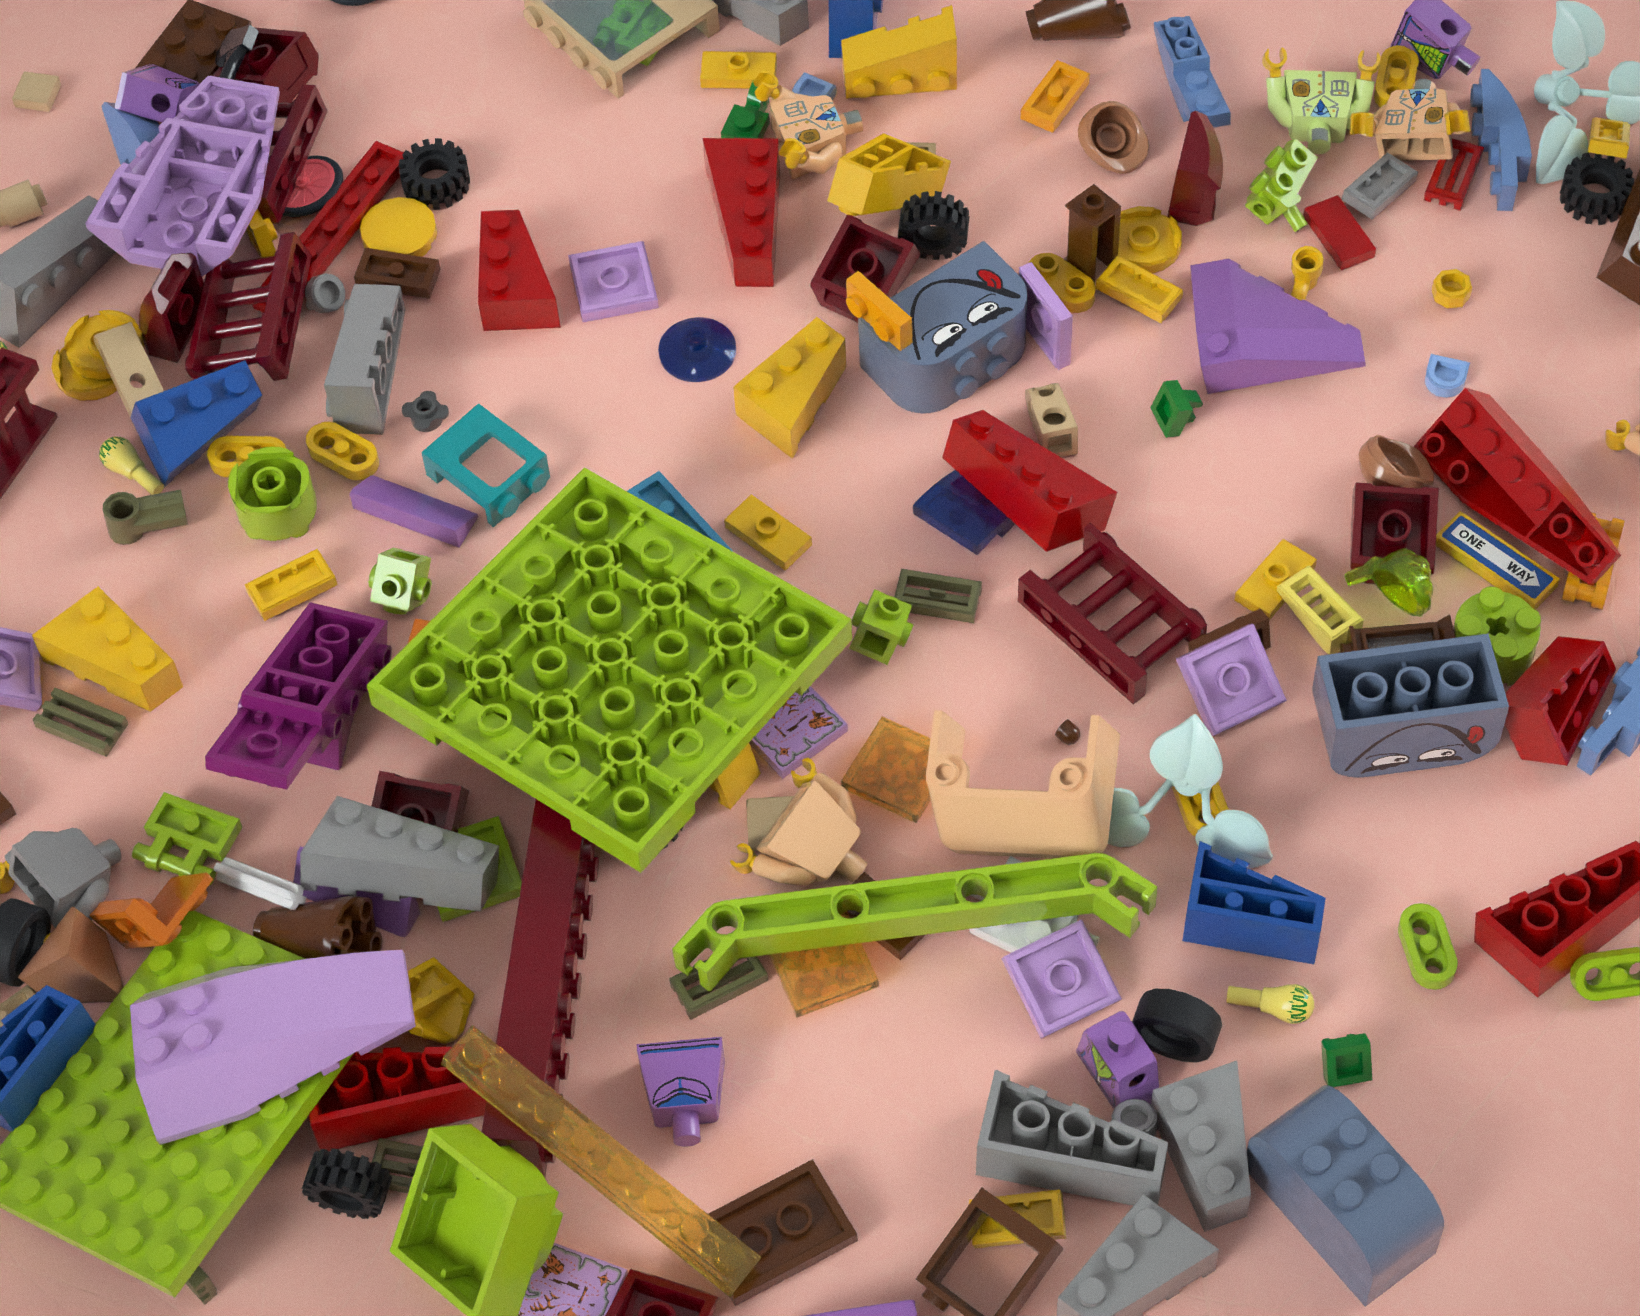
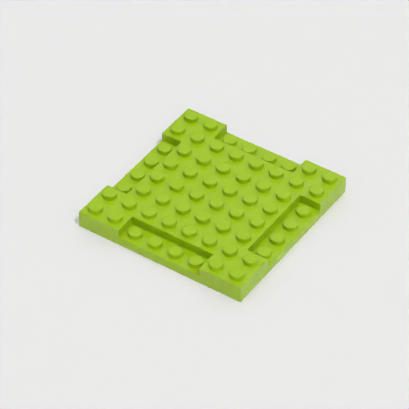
[367,467,852,873]

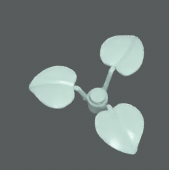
[1534,0,1640,184]
[1108,714,1273,869]

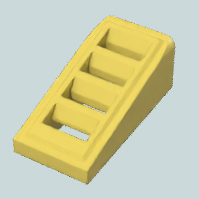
[1277,565,1364,654]

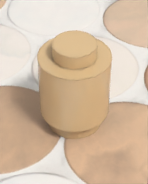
[0,179,48,228]

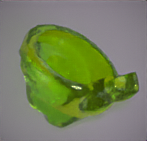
[1344,548,1434,617]

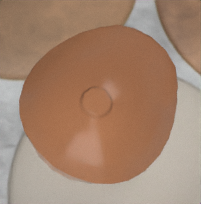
[1078,101,1149,174]
[1358,435,1434,488]

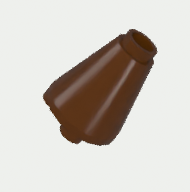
[1025,0,1131,41]
[253,896,383,959]

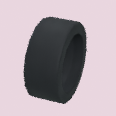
[0,898,51,987]
[1132,988,1222,1063]

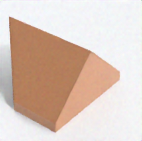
[18,906,123,1003]

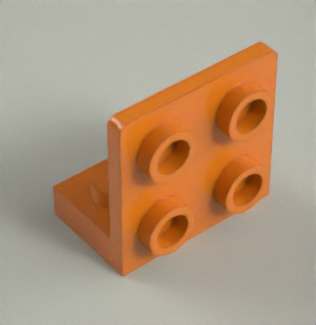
[89,873,213,949]

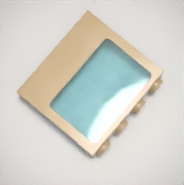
[523,0,720,99]

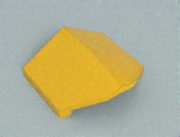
[408,957,475,1044]

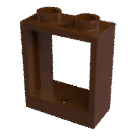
[916,1187,1064,1316]

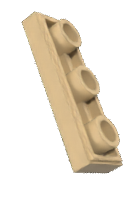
[93,322,164,444]

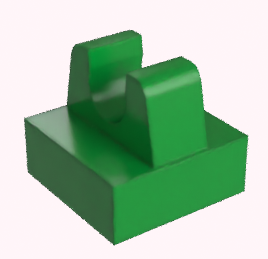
[1150,380,1203,438]
[1321,1033,1373,1088]

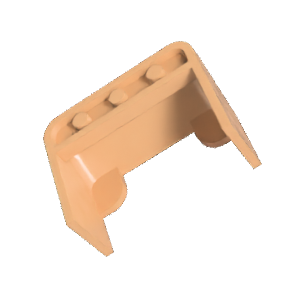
[926,710,1120,859]

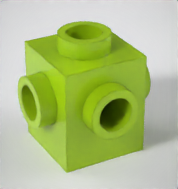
[368,547,432,615]
[849,589,914,665]

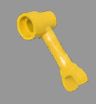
[1291,246,1324,301]

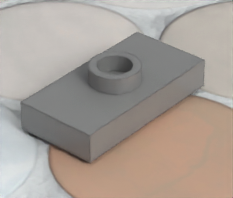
[1341,152,1418,219]

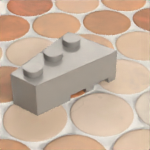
[1151,1060,1251,1232]
[1057,1194,1219,1316]

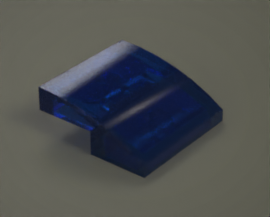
[913,470,1015,555]

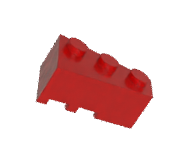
[478,209,561,331]
[1504,636,1616,766]

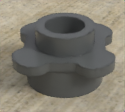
[402,391,449,432]

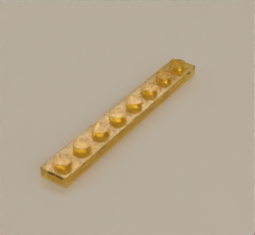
[441,1025,762,1297]

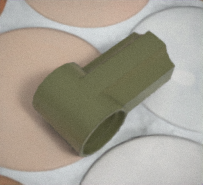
[103,490,188,545]

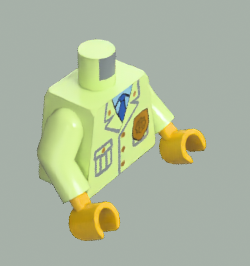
[1262,47,1380,154]

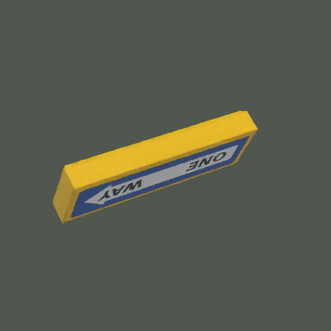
[1436,511,1560,610]

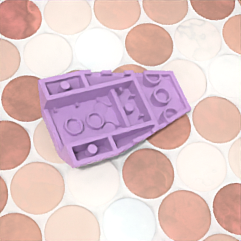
[85,75,280,276]
[130,949,416,1145]

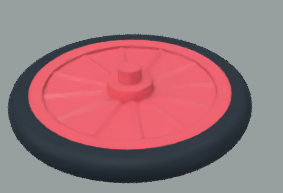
[283,155,343,217]

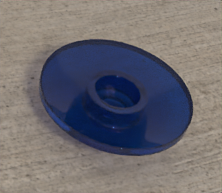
[658,317,737,382]

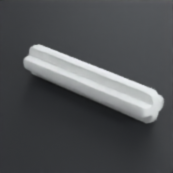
[214,857,306,910]

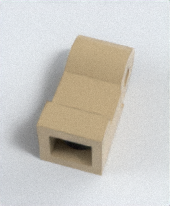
[1025,383,1078,457]

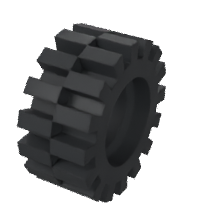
[399,138,470,210]
[1560,152,1634,225]
[898,191,970,260]
[301,1149,392,1219]

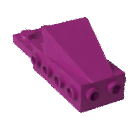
[205,602,392,790]

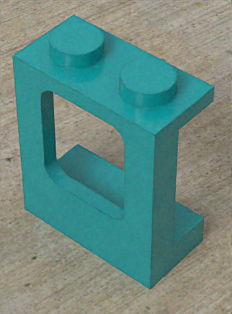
[421,403,550,527]

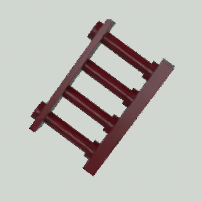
[258,84,328,224]
[185,232,312,381]
[0,347,58,499]
[1018,523,1208,705]

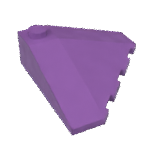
[1190,258,1366,394]

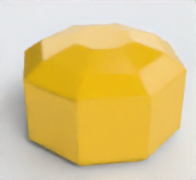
[1432,269,1472,309]

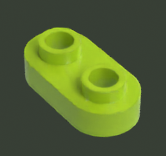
[1398,903,1458,990]
[1570,947,1640,1001]

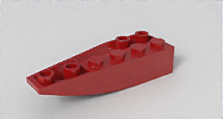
[1413,387,1621,585]

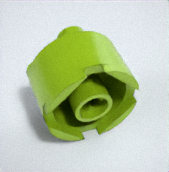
[228,447,317,541]
[1453,586,1541,686]

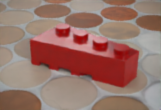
[702,138,780,287]
[942,410,1118,552]
[1474,841,1640,998]
[309,1046,491,1151]

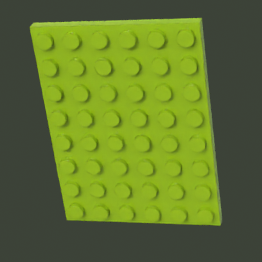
[0,911,353,1298]

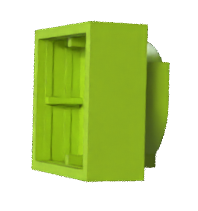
[389,1124,563,1316]

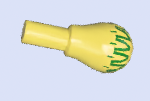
[99,436,164,495]
[1226,984,1315,1024]

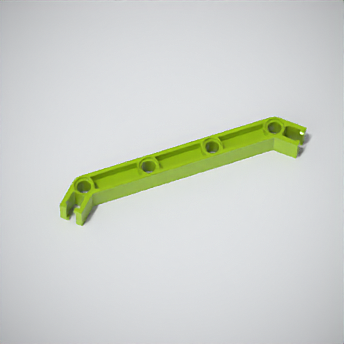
[672,853,1157,992]

